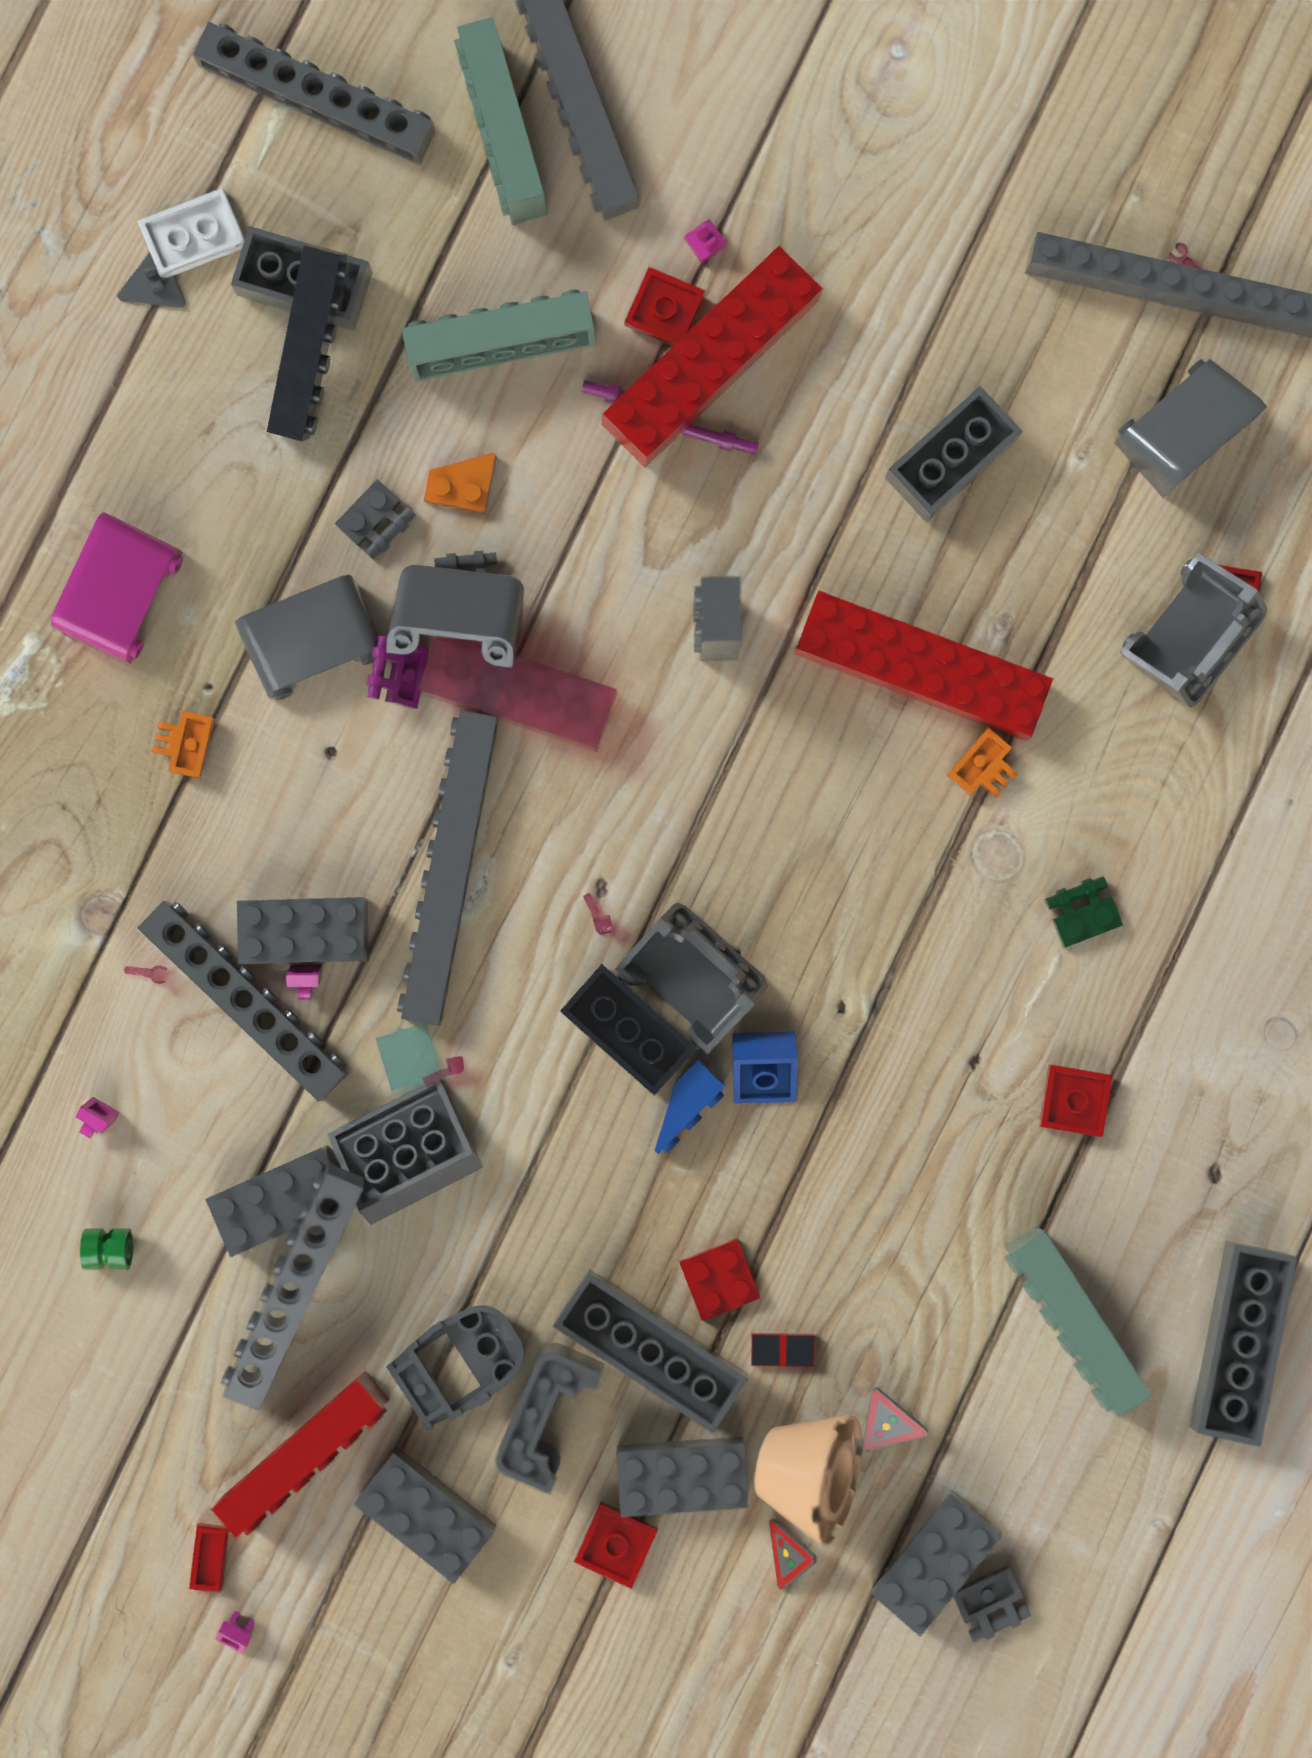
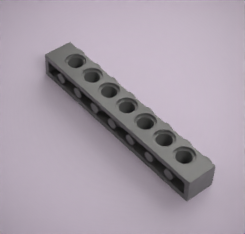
[193,22,435,165]
[137,901,349,1102]
[221,1163,364,1411]

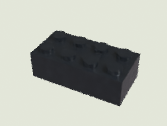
[560,964,696,1096]

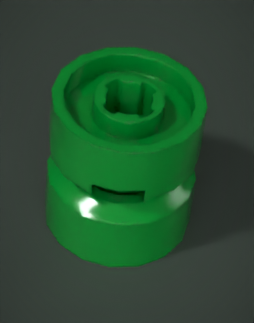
[80,1228,133,1270]

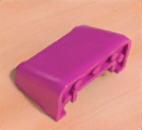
[51,512,183,664]

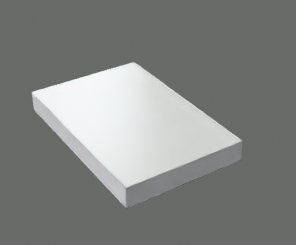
[137,188,245,280]

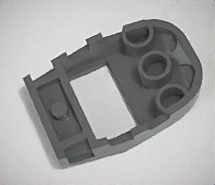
[386,1305,524,1431]

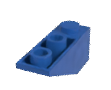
[655,1059,725,1154]

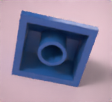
[732,1031,798,1104]

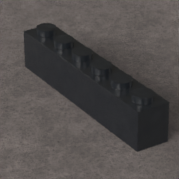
[266,244,350,442]

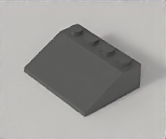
[327,1077,483,1225]

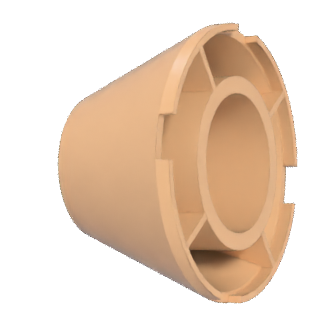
[755,1415,862,1546]

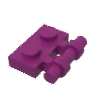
[366,636,429,709]

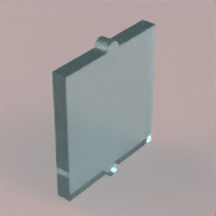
[376,1023,441,1091]

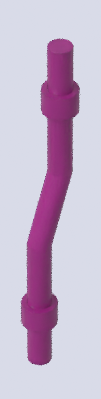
[581,380,759,455]

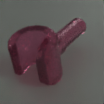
[1169,243,1202,269]
[583,893,613,934]
[124,965,168,984]
[423,1056,464,1085]

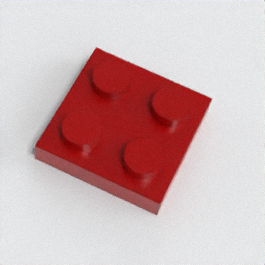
[624,267,705,346]
[1039,1064,1113,1137]
[679,1238,760,1321]
[574,1501,658,1589]

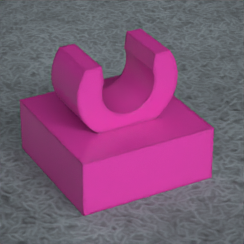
[684,219,727,264]
[286,965,322,1000]
[75,1097,120,1139]
[215,1611,254,1654]

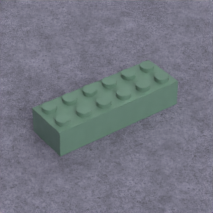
[454,17,547,225]
[401,290,596,381]
[1004,1226,1151,1417]

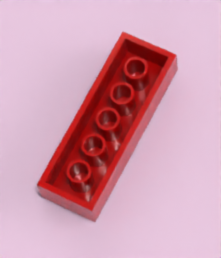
[210,1371,389,1539]

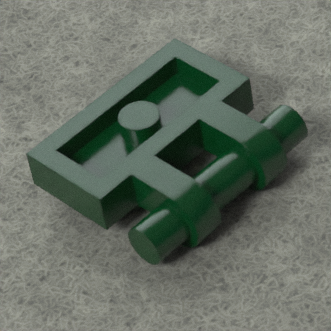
[1045,876,1123,948]

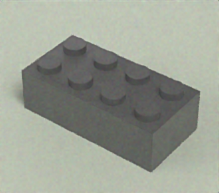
[231,226,373,331]
[885,386,1023,523]
[693,576,742,661]
[237,897,369,965]
[205,1145,338,1258]
[617,1437,749,1517]
[354,1446,496,1584]
[870,1490,1002,1637]

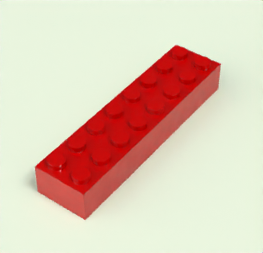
[601,246,823,468]
[794,590,1054,741]

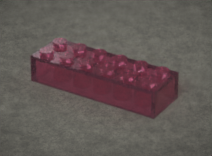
[418,636,617,752]

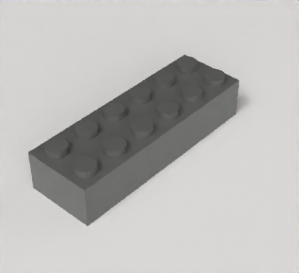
[1189,1240,1298,1447]
[553,1269,748,1433]

